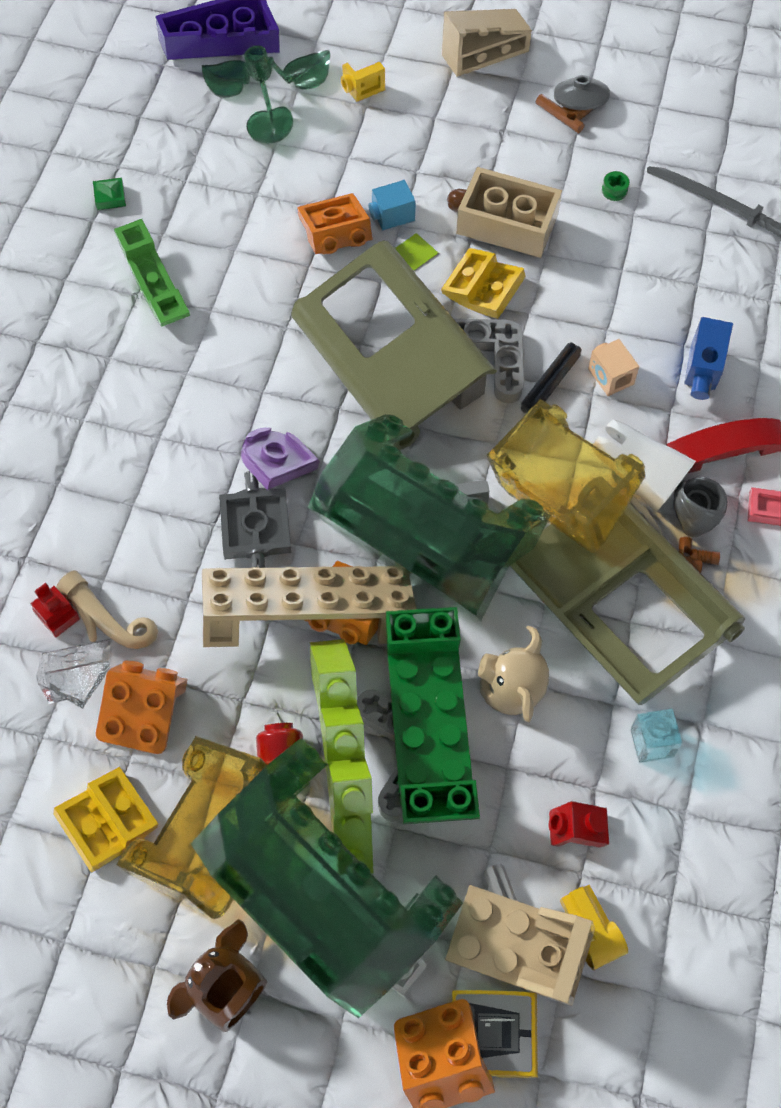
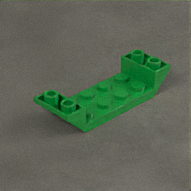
[386,607,480,825]

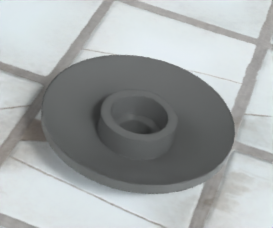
[554,75,610,110]

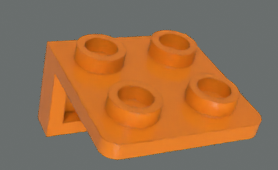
[96,660,188,754]
[394,999,495,1108]

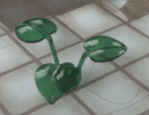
[202,46,331,144]

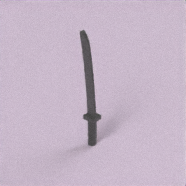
[647,166,781,237]

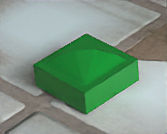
[93,177,126,210]

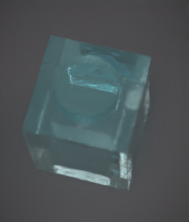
[630,709,682,763]

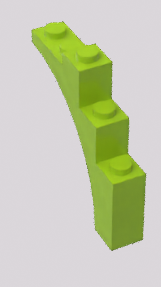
[309,639,374,878]

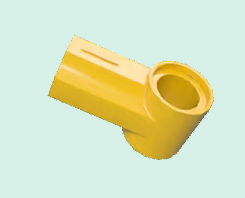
[560,884,628,970]

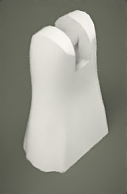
[592,419,696,512]

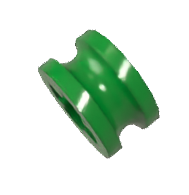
[602,171,630,201]

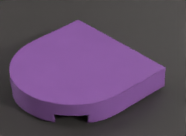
[241,427,320,490]

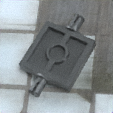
[219,471,292,568]

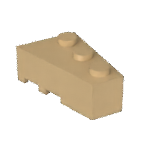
[442,9,532,77]

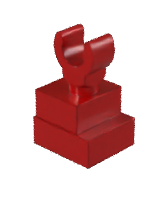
[30,583,80,638]

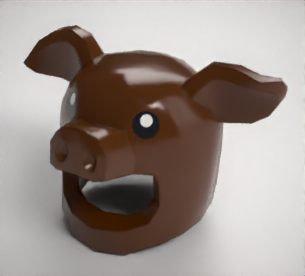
[167,919,268,1032]

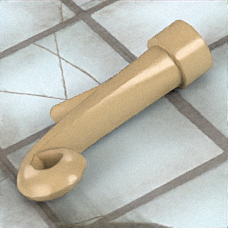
[56,570,158,649]

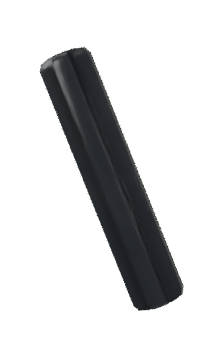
[520,342,582,416]

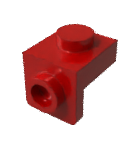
[548,801,609,848]

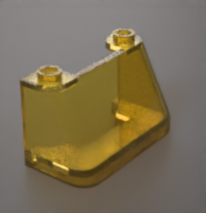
[486,399,646,553]
[116,736,289,919]

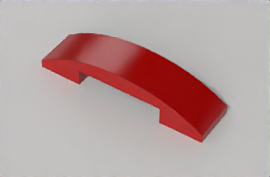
[666,418,781,474]

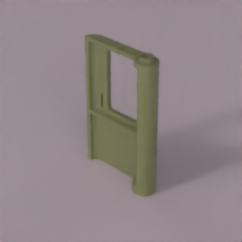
[291,240,497,451]

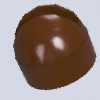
[447,188,467,213]

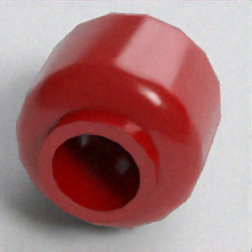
[256,723,305,776]

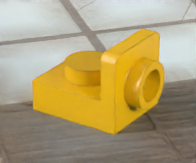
[340,62,386,102]

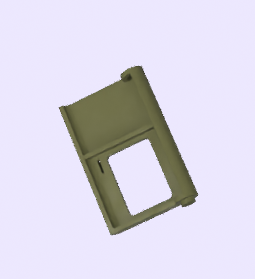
[501,477,745,705]

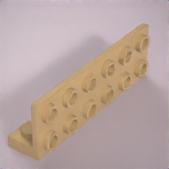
[202,566,417,647]

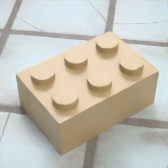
[456,167,562,258]

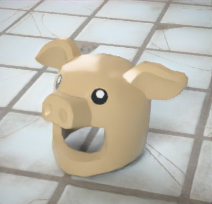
[478,626,549,723]

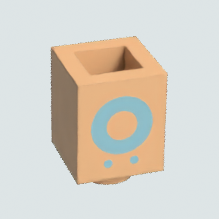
[588,339,640,396]

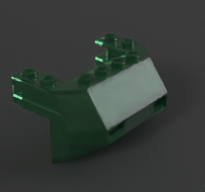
[307,414,551,622]
[191,738,463,1019]

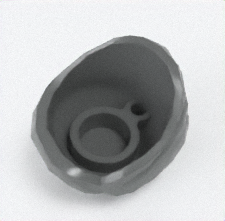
[673,477,728,537]

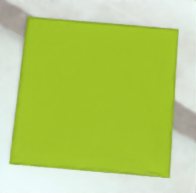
[395,233,439,270]

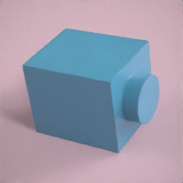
[368,180,416,231]

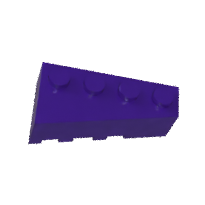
[155,0,280,60]

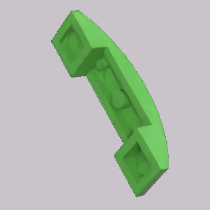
[114,219,190,327]

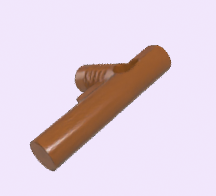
[535,94,593,133]
[679,537,720,573]

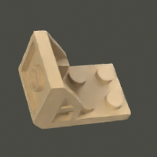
[445,885,595,1006]

